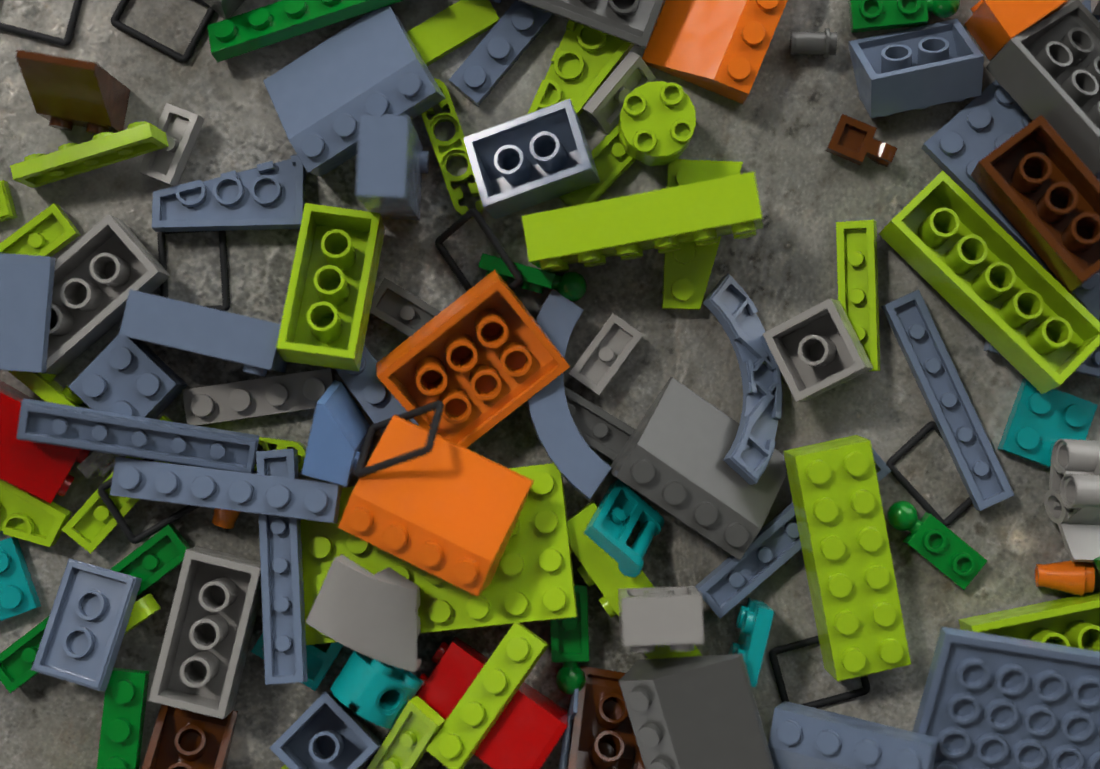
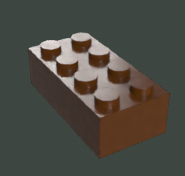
[971,115,1100,293]

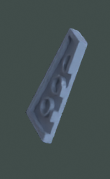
[152,154,306,232]

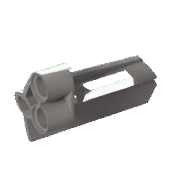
[1044,439,1100,562]

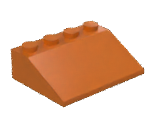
[642,0,788,104]
[376,269,570,448]
[338,415,534,597]

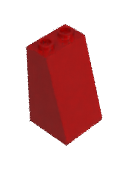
[0,380,90,504]
[415,636,568,769]

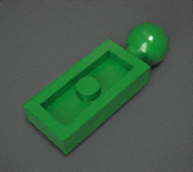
[848,0,960,33]
[478,253,587,302]
[887,501,987,590]
[550,584,589,695]

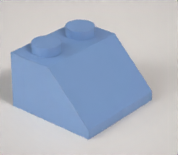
[301,380,373,487]

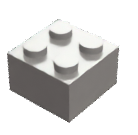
[762,298,873,402]
[618,586,704,653]

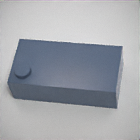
[356,114,429,220]
[119,289,288,377]

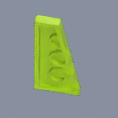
[527,20,635,117]
[662,159,743,310]
[0,479,72,547]

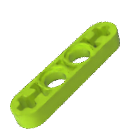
[421,78,485,219]

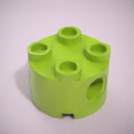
[618,81,696,166]

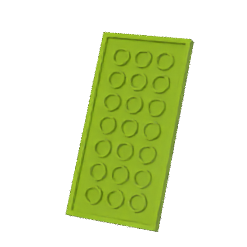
[301,463,578,645]

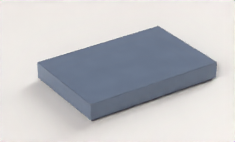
[0,253,56,373]
[31,558,142,691]

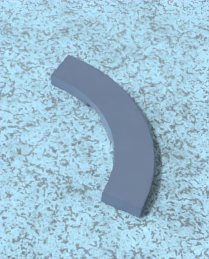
[703,274,783,485]
[527,289,612,500]

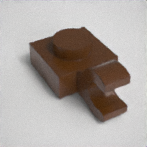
[826,114,897,167]

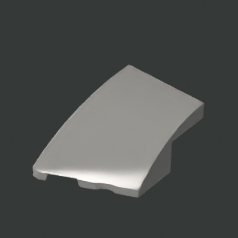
[306,554,421,672]

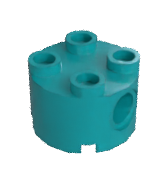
[330,650,423,729]

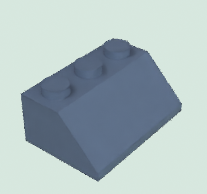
[849,19,984,118]
[463,99,600,219]

